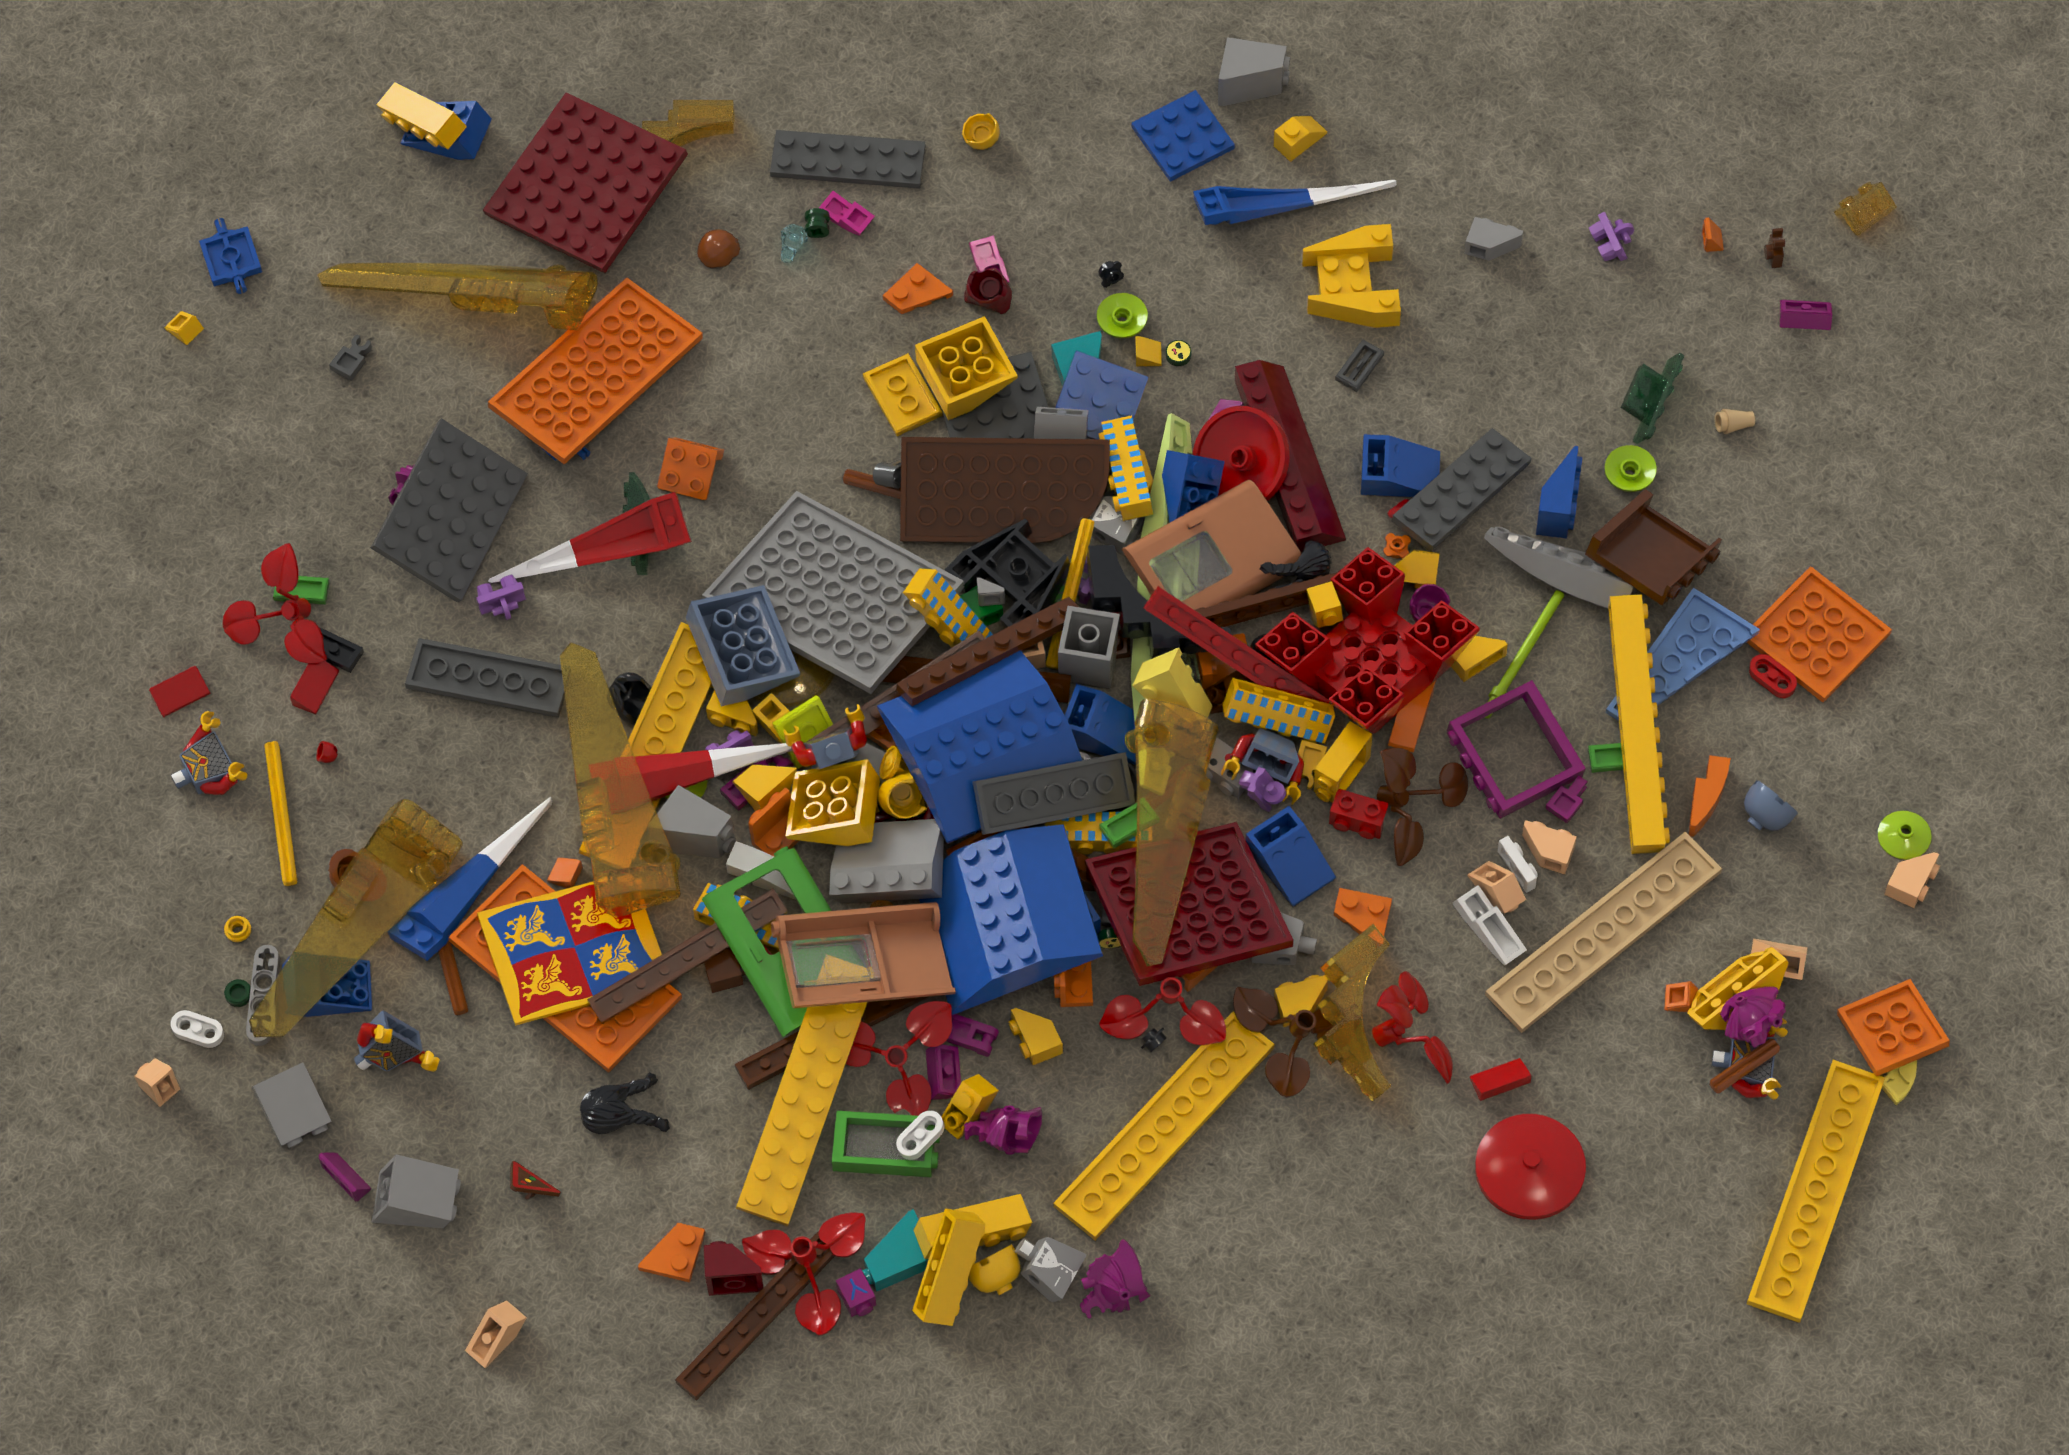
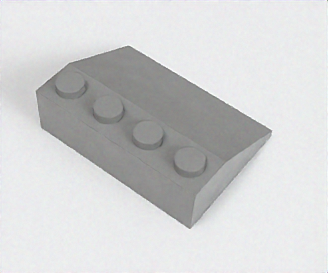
[829,819,944,903]

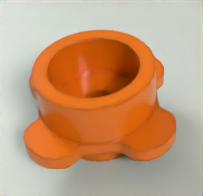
[1383,533,1411,559]

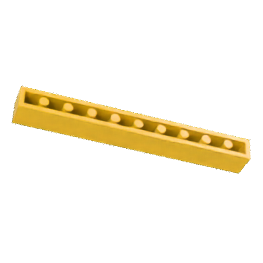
[1608,594,1670,854]

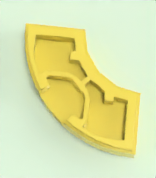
[1882,1060,1917,1105]

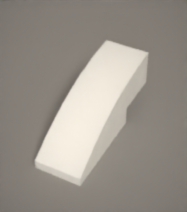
[726,841,796,900]
[1452,885,1527,966]

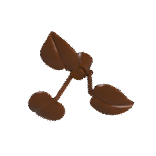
[1377,748,1468,866]
[1233,986,1360,1098]

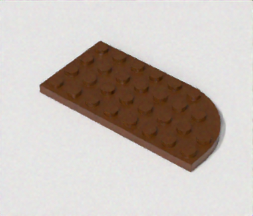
[900,437,1110,543]

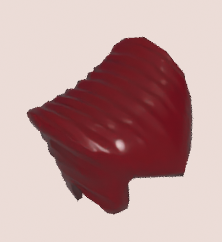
[964,268,1012,314]

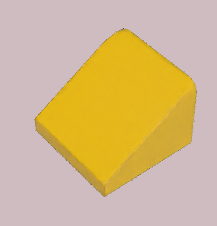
[165,311,204,345]
[1136,336,1162,367]

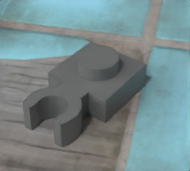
[329,334,372,381]

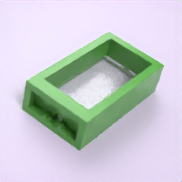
[832,1111,940,1177]

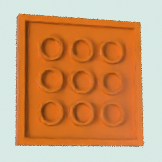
[1746,566,1892,703]

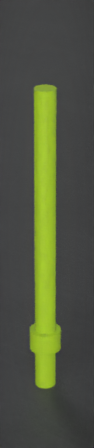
[1485,590,1565,719]

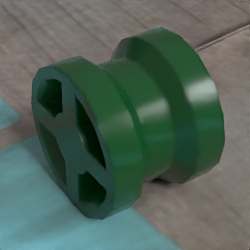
[804,208,830,238]

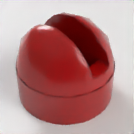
[316,741,338,763]

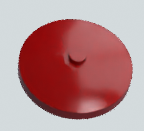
[1192,406,1290,501]
[1475,1114,1586,1220]

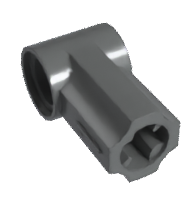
[873,459,901,489]

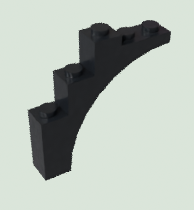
[1086,545,1231,659]

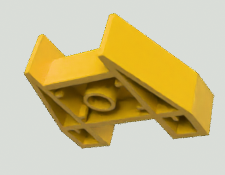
[1302,224,1401,328]

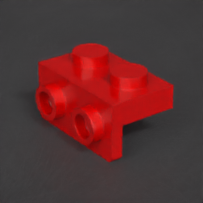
[1329,789,1388,839]

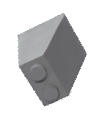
[1218,37,1290,106]
[1058,606,1120,689]
[648,785,736,859]
[252,1062,332,1148]
[372,1154,461,1228]

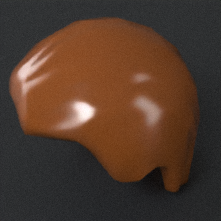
[697,229,741,268]

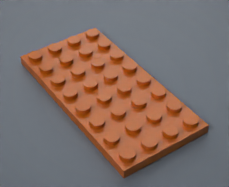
[488,278,703,464]
[449,864,682,1073]

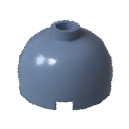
[1744,780,1798,831]

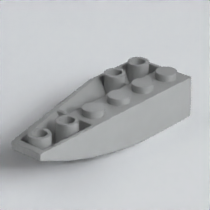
[1484,527,1637,608]

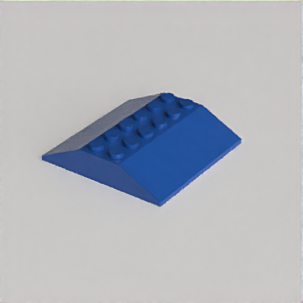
[877,650,1082,844]
[919,824,1103,1015]

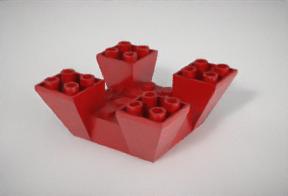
[1255,547,1480,734]

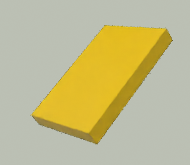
[863,353,943,436]

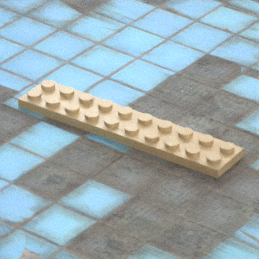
[1485,832,1722,1033]

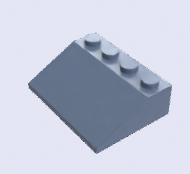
[686,585,800,706]

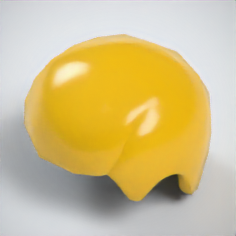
[962,113,1000,150]

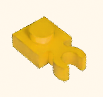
[1298,740,1327,790]

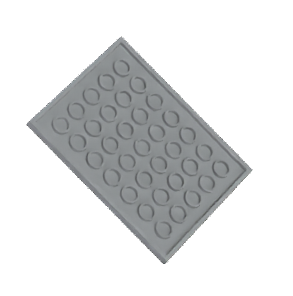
[702,491,964,694]

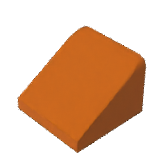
[1702,217,1724,252]
[547,858,583,889]
[1664,981,1698,1012]

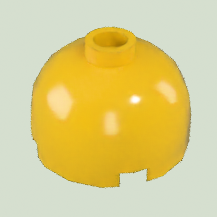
[968,1244,1020,1295]

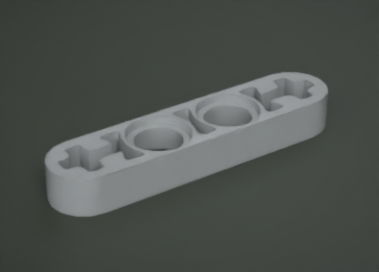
[246,945,280,1046]

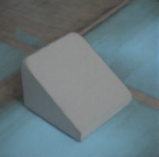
[977,578,1005,606]

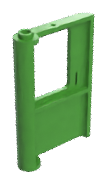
[702,846,865,1038]

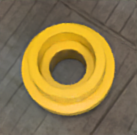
[224,916,251,942]

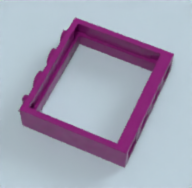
[1447,680,1586,819]

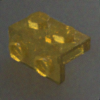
[1834,182,1897,235]

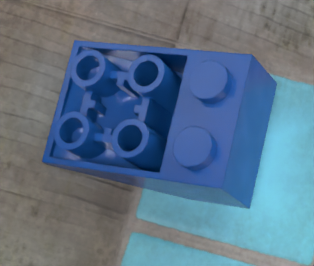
[400,101,492,160]
[1361,434,1440,497]
[1536,446,1582,539]
[1162,450,1225,538]
[1064,684,1138,765]
[1245,806,1336,907]
[282,952,372,1017]

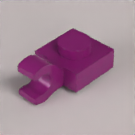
[1546,776,1588,824]

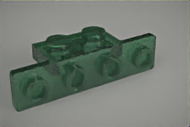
[1621,353,1684,444]

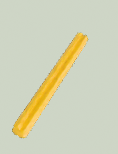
[1046,518,1095,670]
[264,741,298,886]

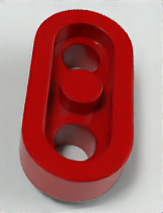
[1749,654,1797,698]

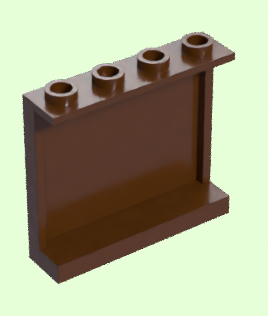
[1585,489,1722,606]

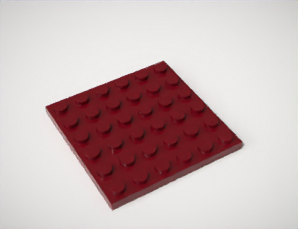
[483,92,688,273]
[1085,822,1294,986]

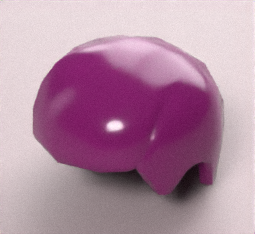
[1409,584,1450,622]

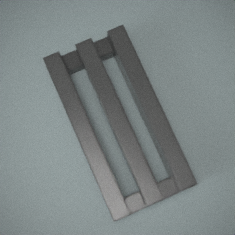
[1335,339,1384,392]

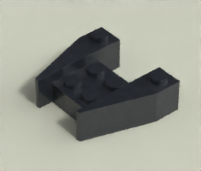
[945,519,1070,629]

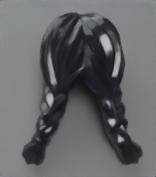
[1259,541,1332,592]
[606,672,652,726]
[580,1072,670,1134]

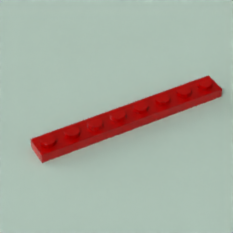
[1143,586,1330,704]

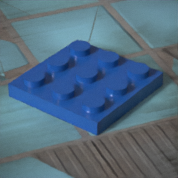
[1131,90,1235,182]
[1055,350,1148,439]

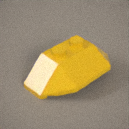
[1687,947,1788,1030]

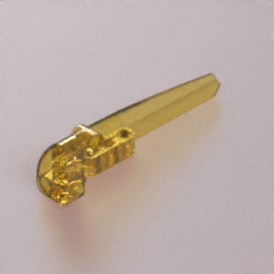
[317,263,598,330]
[560,642,681,916]
[1125,699,1219,967]
[249,799,463,1037]

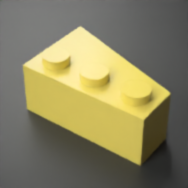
[1132,648,1213,736]

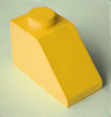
[1274,116,1327,162]
[1307,581,1343,628]
[1451,636,1508,682]

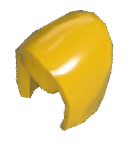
[878,772,927,819]

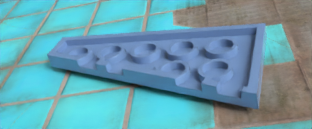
[1606,588,1760,721]

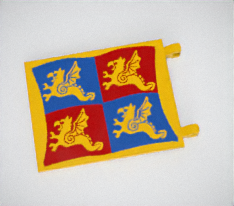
[477,871,662,1026]

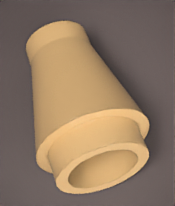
[1715,409,1755,434]

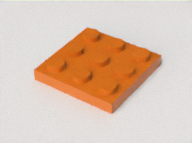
[1837,979,1950,1077]

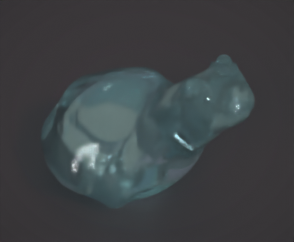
[781,224,808,263]

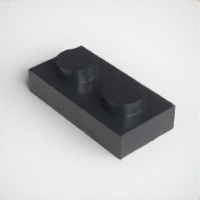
[319,627,364,673]

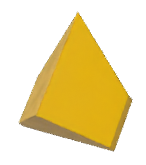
[732,765,797,811]

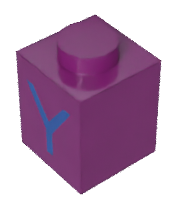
[836,1268,876,1317]

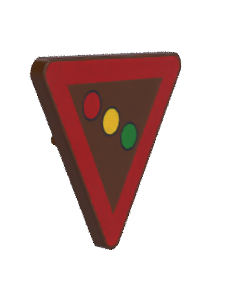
[510,1161,561,1199]

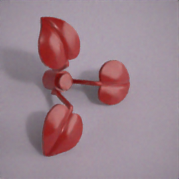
[223,543,327,664]
[1372,971,1453,1084]
[1099,973,1226,1046]
[846,1001,952,1116]
[742,1212,866,1336]

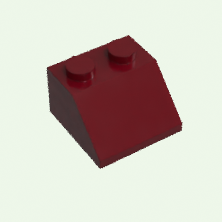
[704,1241,764,1296]

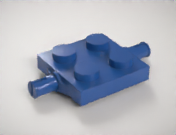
[199,218,262,294]

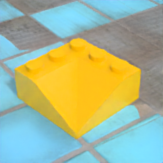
[915,316,1018,420]
[785,759,880,846]

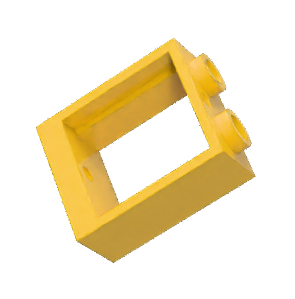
[1313,721,1372,803]

